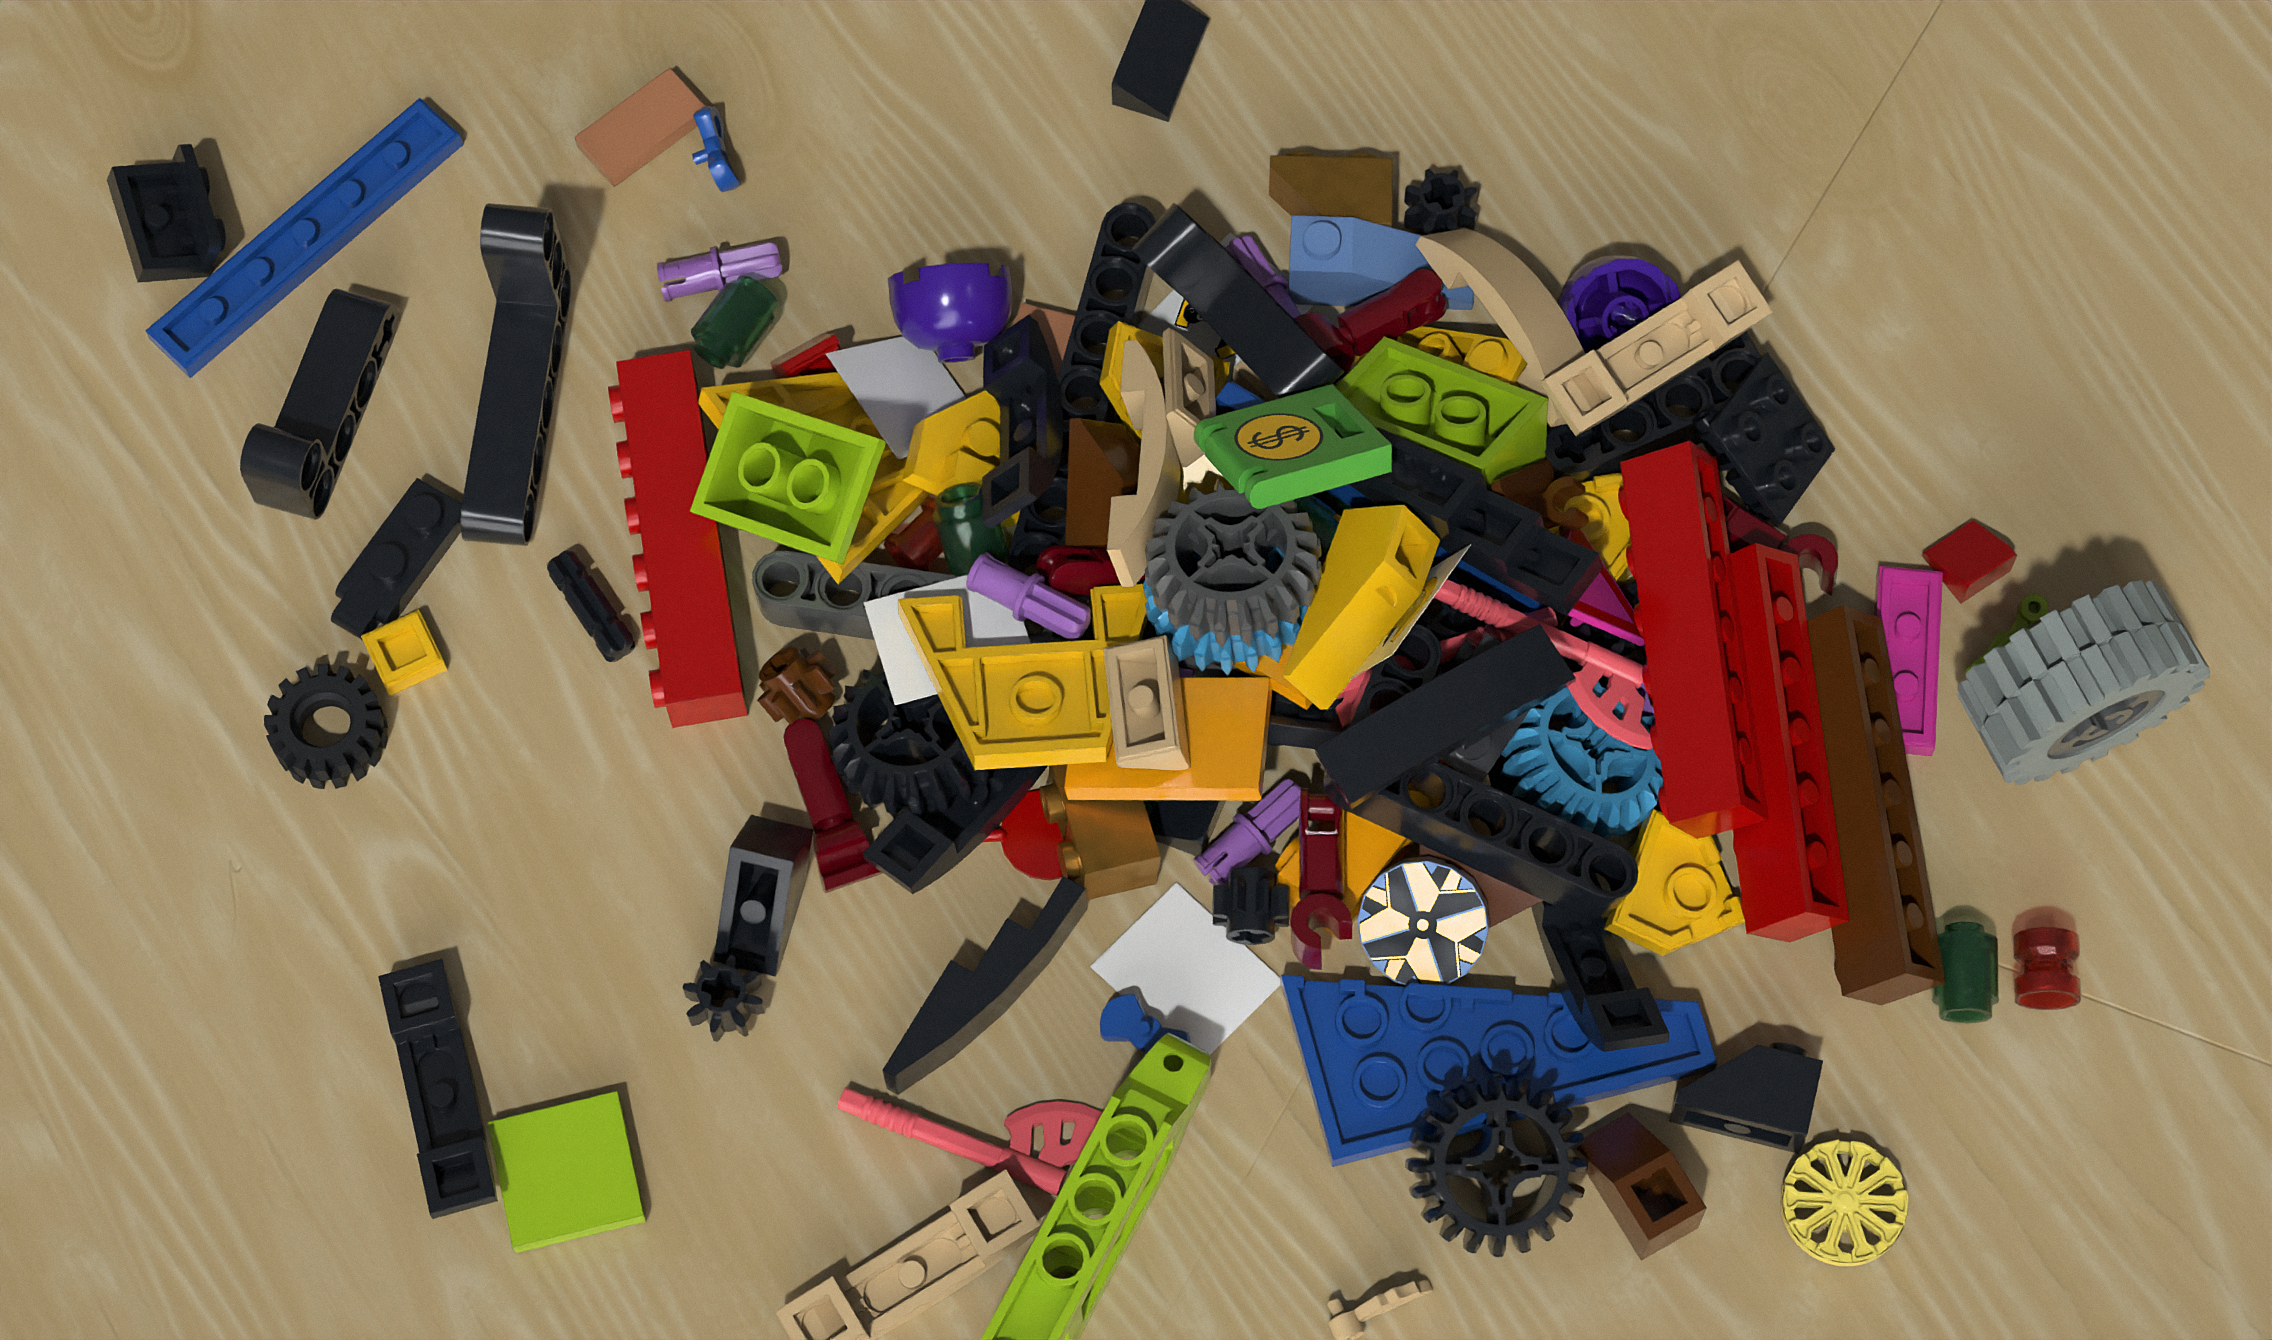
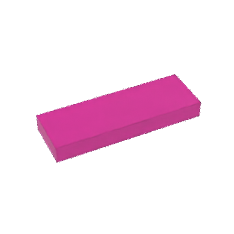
[1874,566,1943,756]

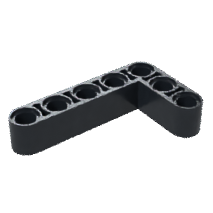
[461,203,571,546]
[1323,624,1638,920]

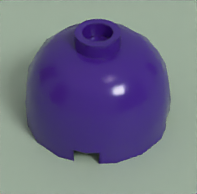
[1557,256,1681,354]
[888,263,1013,363]

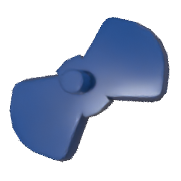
[692,106,741,192]
[1100,994,1191,1072]

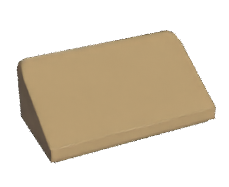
[1163,328,1216,468]
[1103,635,1191,770]

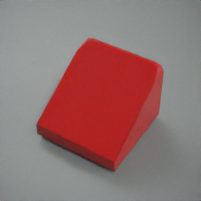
[770,334,841,379]
[1922,520,2018,604]

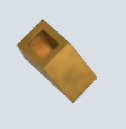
[1269,151,1393,227]
[1039,764,1161,900]

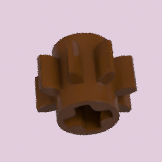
[757,647,837,724]

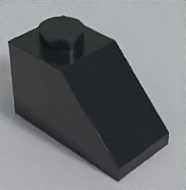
[713,815,813,977]
[1669,1042,1823,1154]

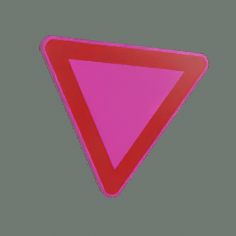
[1563,529,1645,646]

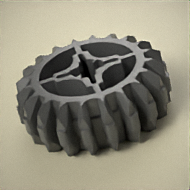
[1145,479,1322,648]

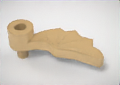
[1327,1280,1433,1340]

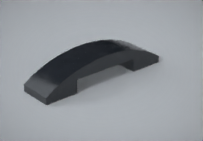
[982,315,1063,529]
[862,766,1047,894]
[1531,861,1669,1052]
[378,959,498,1219]

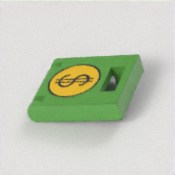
[1194,384,1392,509]

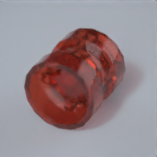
[2013,927,2081,1010]

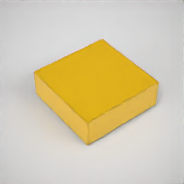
[361,610,447,697]

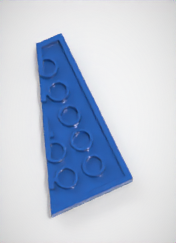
[1280,975,1717,1167]

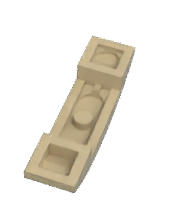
[1415,228,1585,427]
[1540,260,1773,436]
[1107,340,1180,587]
[775,1169,1041,1340]

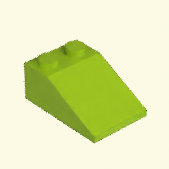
[1335,336,1548,492]
[690,391,886,565]

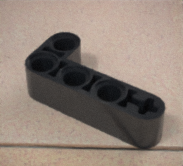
[1131,203,1345,399]
[240,288,398,520]
[1544,331,1761,482]

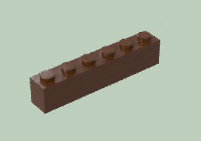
[1807,605,1946,1006]

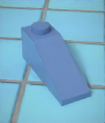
[1289,215,1473,310]

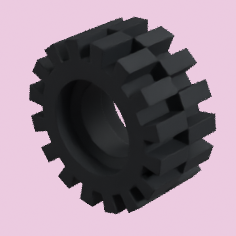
[264,664,388,789]

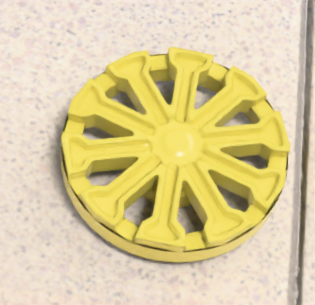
[1780,1139,1909,1266]

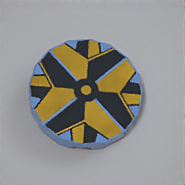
[1358,856,1490,986]

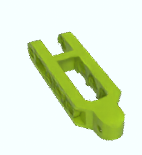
[981,1033,1211,1340]

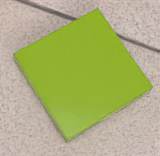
[487,1091,646,1253]

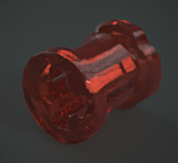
[884,497,967,572]

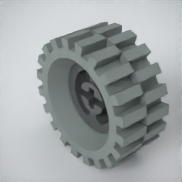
[1957,580,2210,785]

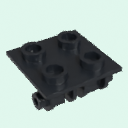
[1692,352,1835,526]

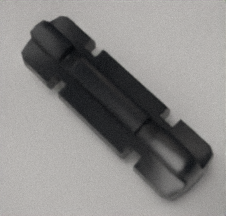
[547,550,635,662]

